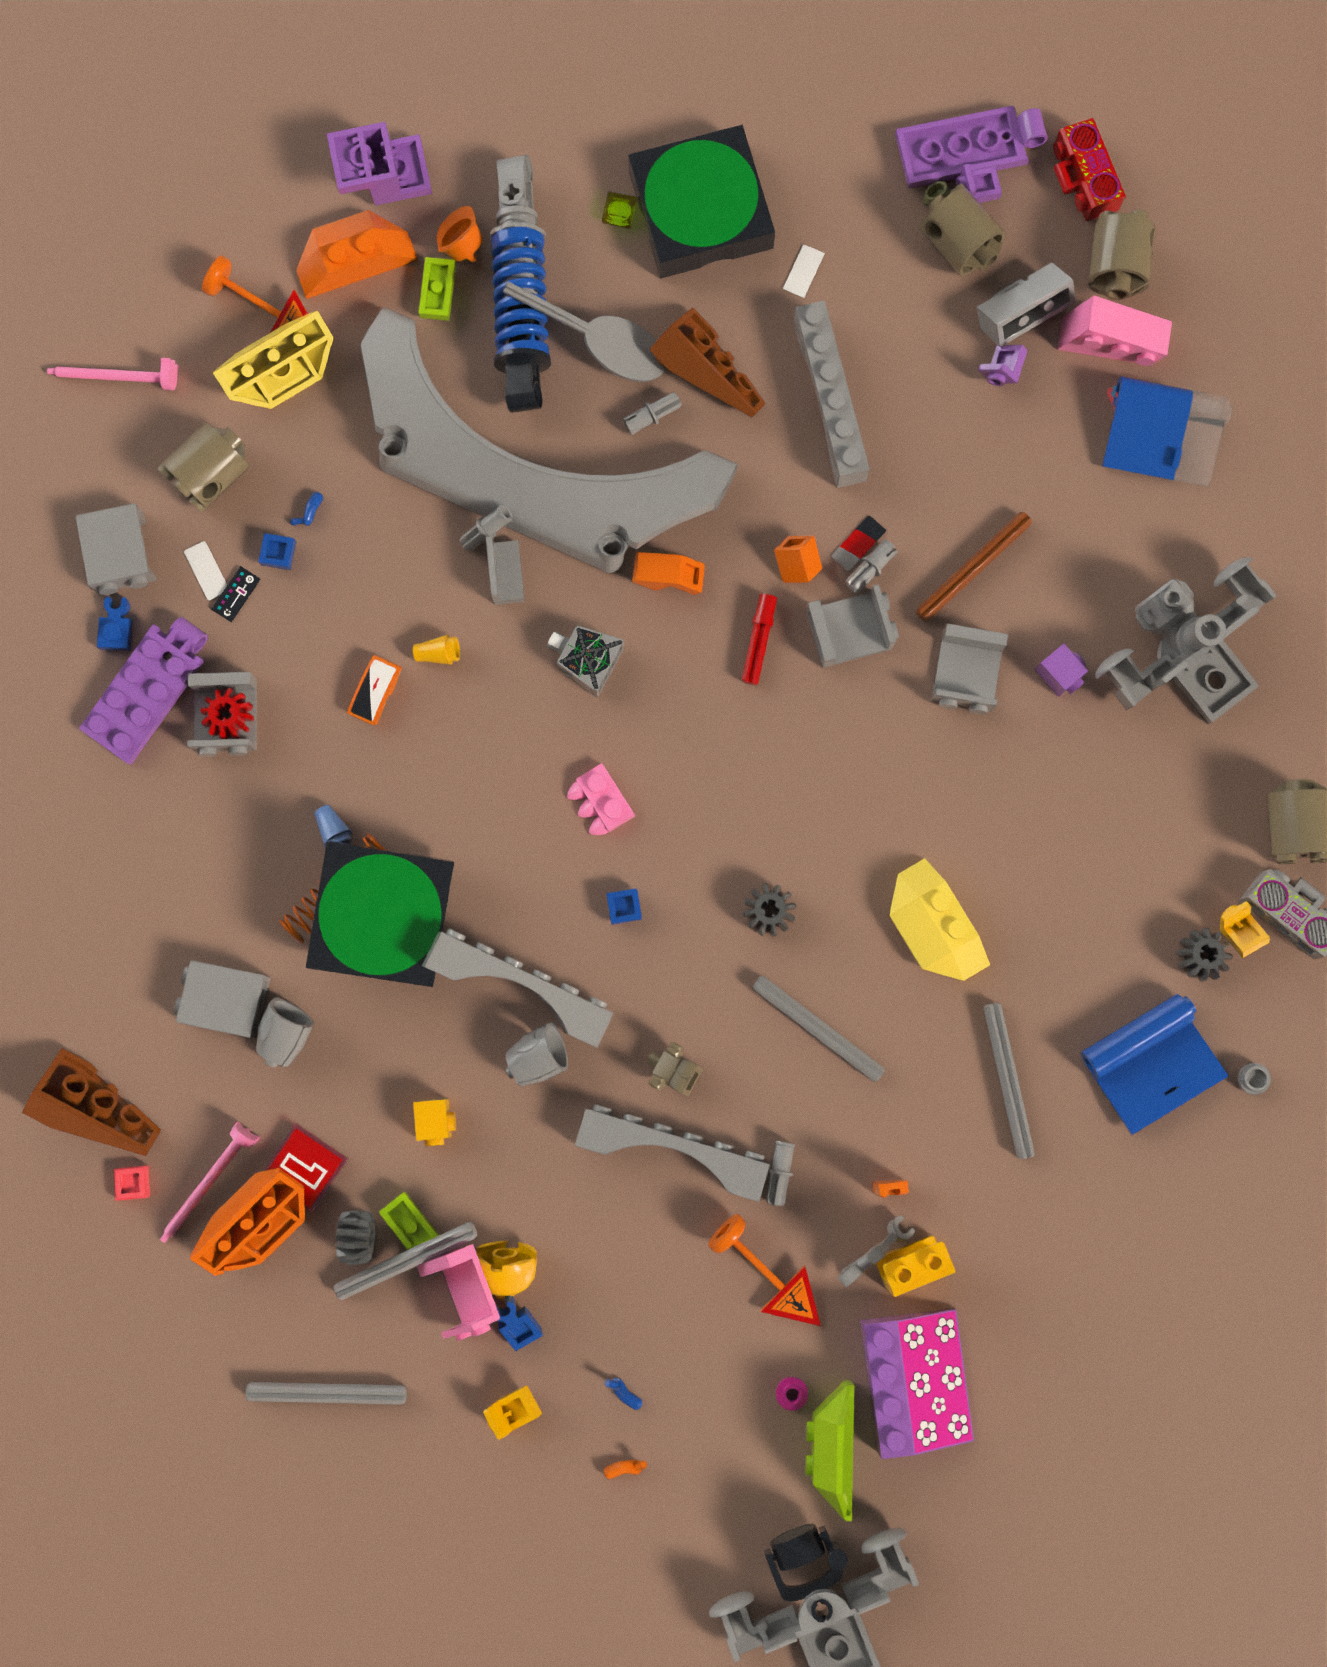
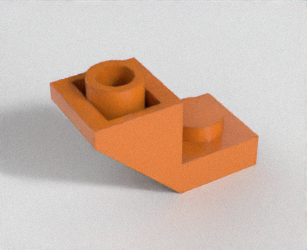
[632,552,705,595]

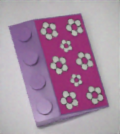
[860,1308,974,1459]

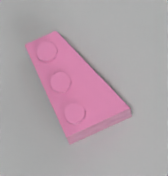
[1057,296,1172,366]

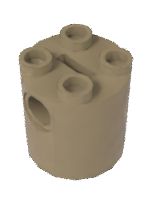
[918,184,1006,276]
[1088,210,1155,300]
[158,422,250,513]
[1267,779,1327,865]

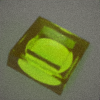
[602,191,637,229]

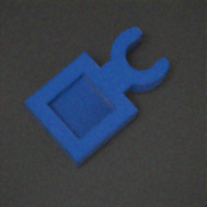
[97,597,133,651]
[495,1296,543,1351]

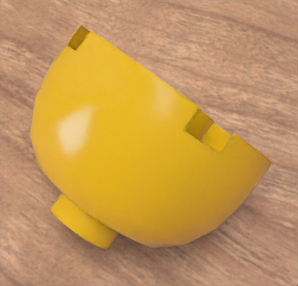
[476,1241,537,1300]

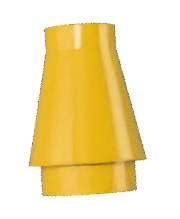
[413,634,460,665]

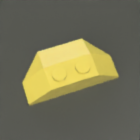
[213,310,333,409]
[889,858,990,981]

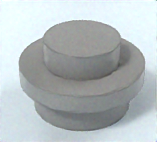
[1238,1063,1271,1095]

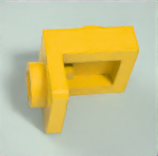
[1220,901,1270,958]
[483,1385,542,1440]

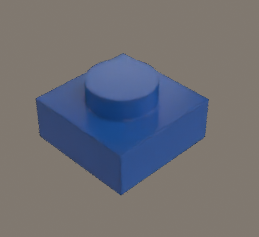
[258,533,296,570]
[606,888,642,925]

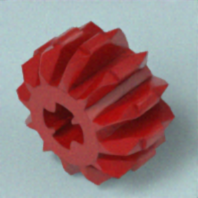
[200,688,254,739]

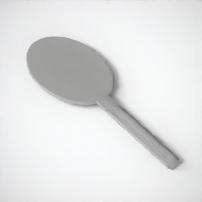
[503,281,666,382]

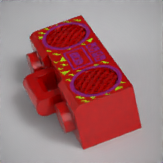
[1053,118,1126,221]

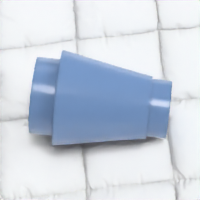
[314,805,353,848]

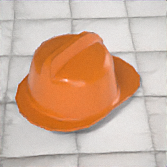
[437,206,484,262]

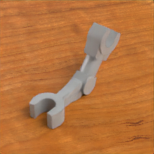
[837,1215,915,1288]

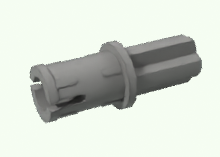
[622,393,682,436]
[460,504,513,551]
[846,540,898,593]
[766,1141,795,1206]

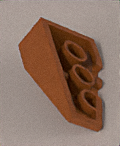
[649,307,766,417]
[22,1048,161,1156]

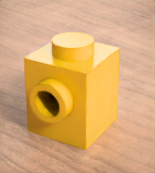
[413,1099,456,1146]

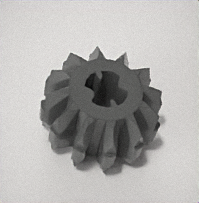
[743,883,796,937]
[1176,928,1233,982]
[335,1210,376,1265]

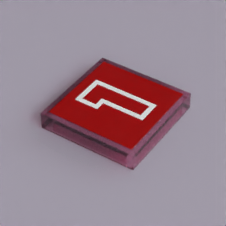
[264,1124,349,1213]

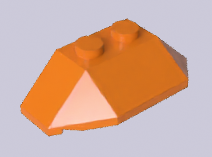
[296,210,418,299]
[190,1168,305,1276]

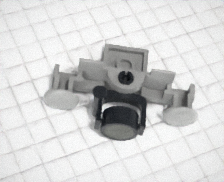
[709,1523,919,1667]

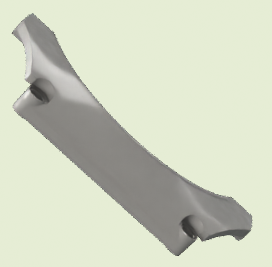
[360,307,738,573]

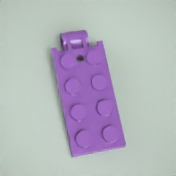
[895,105,1048,189]
[79,617,208,765]

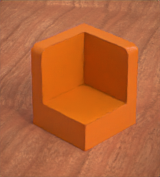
[774,536,822,583]

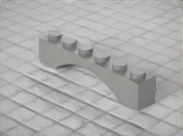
[793,300,870,488]
[422,929,613,1048]
[575,1104,770,1202]

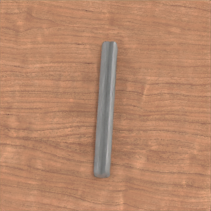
[753,976,885,1082]
[984,1003,1035,1159]
[333,1222,478,1300]
[246,1382,407,1405]

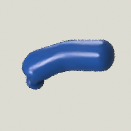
[291,492,323,526]
[604,1378,642,1410]

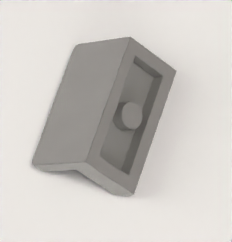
[486,536,525,605]

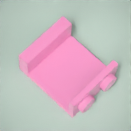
[417,1244,500,1341]

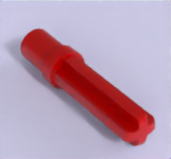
[742,594,777,685]

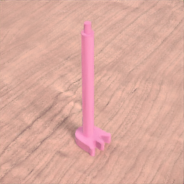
[47,358,179,391]
[160,1121,260,1243]

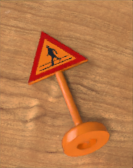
[201,255,308,333]
[708,1214,821,1326]

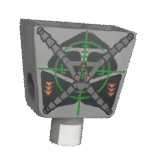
[547,626,625,698]

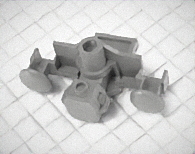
[1095,557,1277,724]

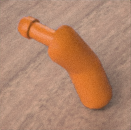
[604,1460,647,1479]

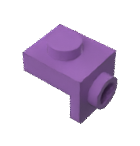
[956,164,1002,203]
[978,345,1028,386]

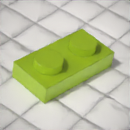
[419,257,456,321]
[379,1191,439,1250]

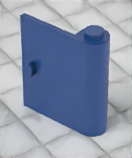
[1080,994,1228,1135]

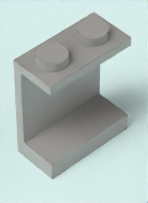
[75,503,157,595]
[806,584,899,668]
[931,623,1008,715]
[188,672,257,757]
[174,960,271,1039]

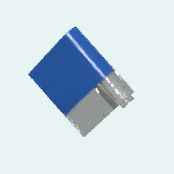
[1102,376,1233,487]

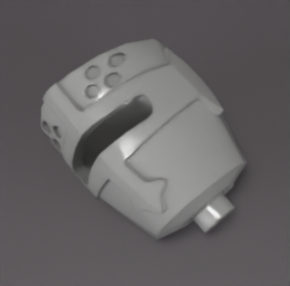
[256,997,315,1067]
[505,1022,568,1087]

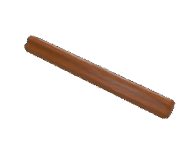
[916,512,1032,622]

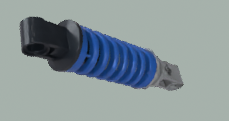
[490,154,551,413]

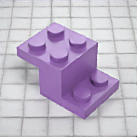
[327,122,432,206]

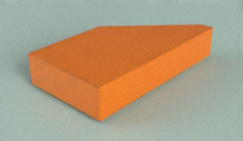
[872,1179,909,1197]

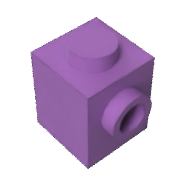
[1035,643,1088,697]

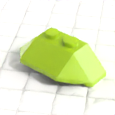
[805,1380,855,1521]

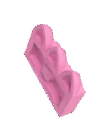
[567,763,635,835]

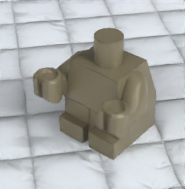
[647,1042,703,1097]

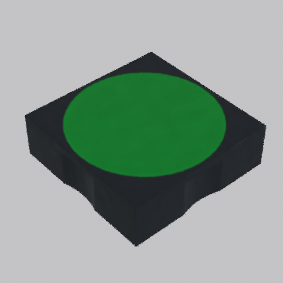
[628,124,775,279]
[306,840,454,987]

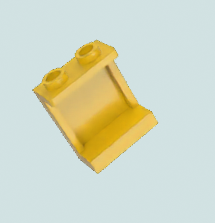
[875,1235,956,1297]

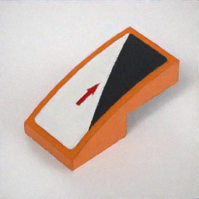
[347,655,402,726]

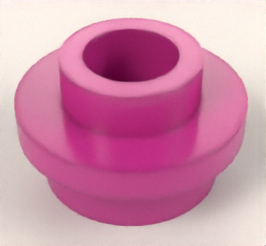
[776,1377,808,1411]

